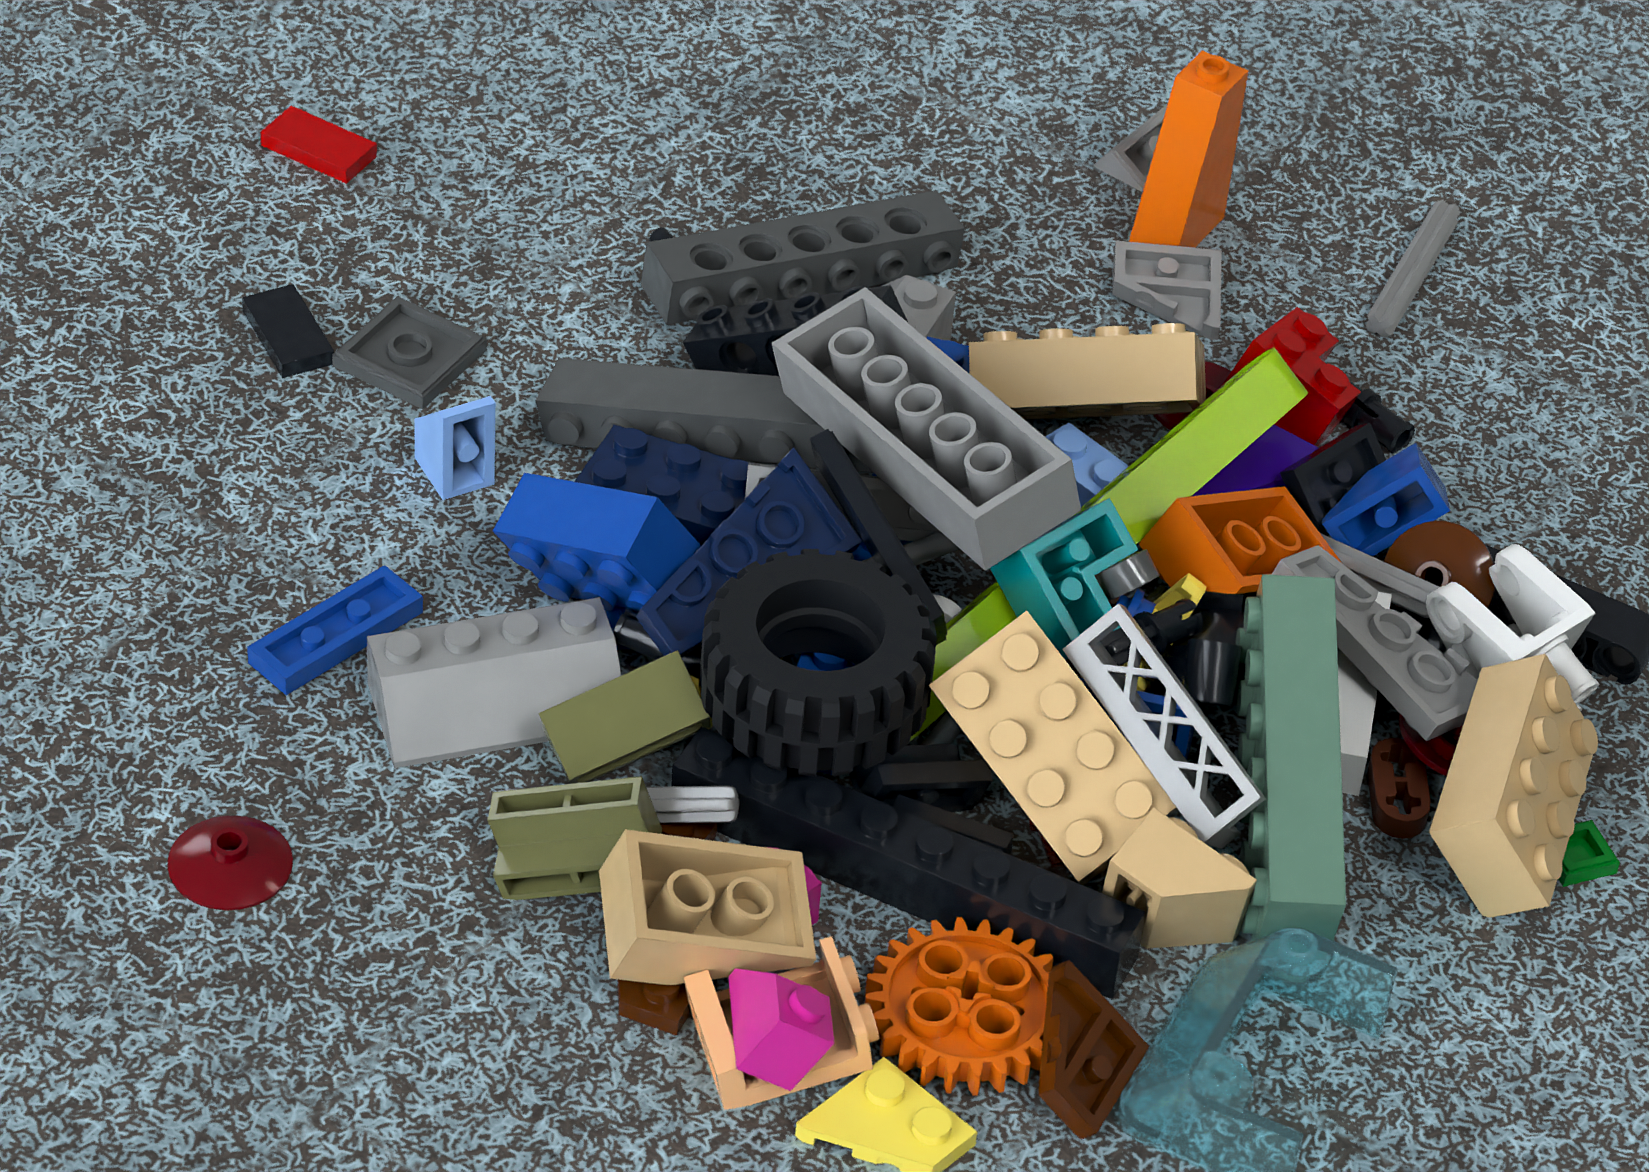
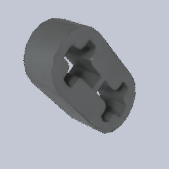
[1095,549,1160,601]

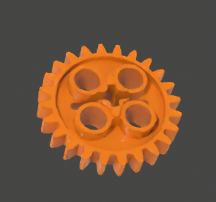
[864,917,1054,1096]

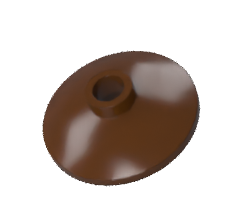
[1384,521,1496,609]

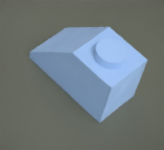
[414,396,496,500]

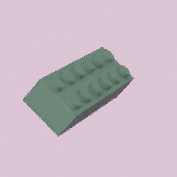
[1236,574,1346,959]

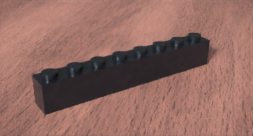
[671,726,1146,1000]

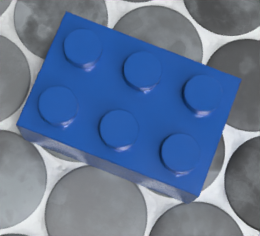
[493,472,701,613]

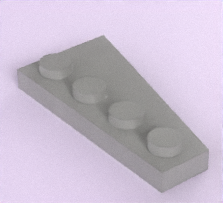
[1271,545,1477,741]

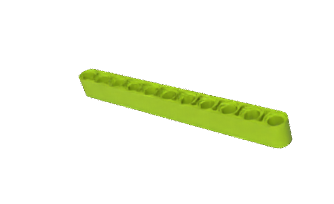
[910,347,1308,741]

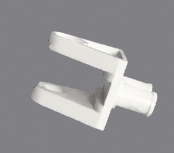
[1426,544,1599,711]

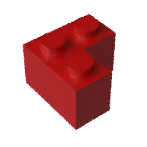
[1221,307,1361,447]

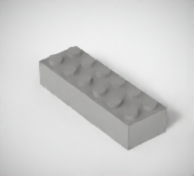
[772,287,1081,571]

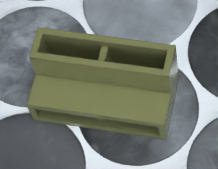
[539,650,711,784]
[487,776,662,900]

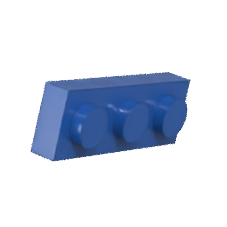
[247,565,423,695]

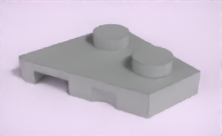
[1112,241,1222,340]

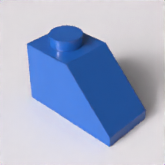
[1322,443,1450,556]

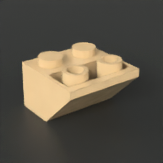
[1102,808,1257,949]

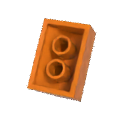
[1139,486,1343,594]

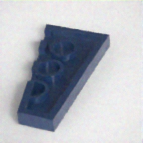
[636,447,862,658]

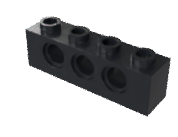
[682,285,908,376]

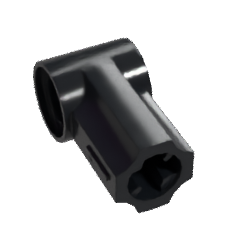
[1144,639,1242,707]

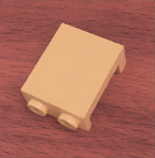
[684,936,879,1110]

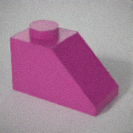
[728,968,834,1091]

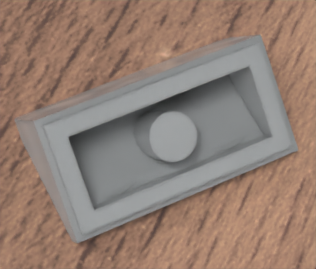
[1093,104,1168,192]

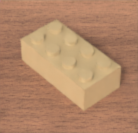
[969,323,1206,420]
[929,611,1179,886]
[1429,654,1598,918]

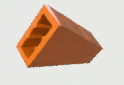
[1129,50,1249,247]

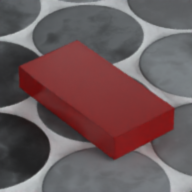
[260,105,377,184]

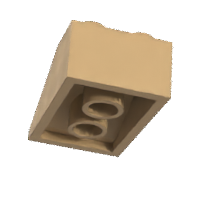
[599,829,816,985]

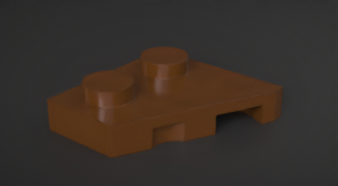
[1038,960,1149,1139]

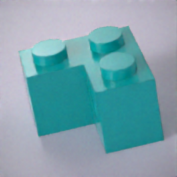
[990,498,1138,661]

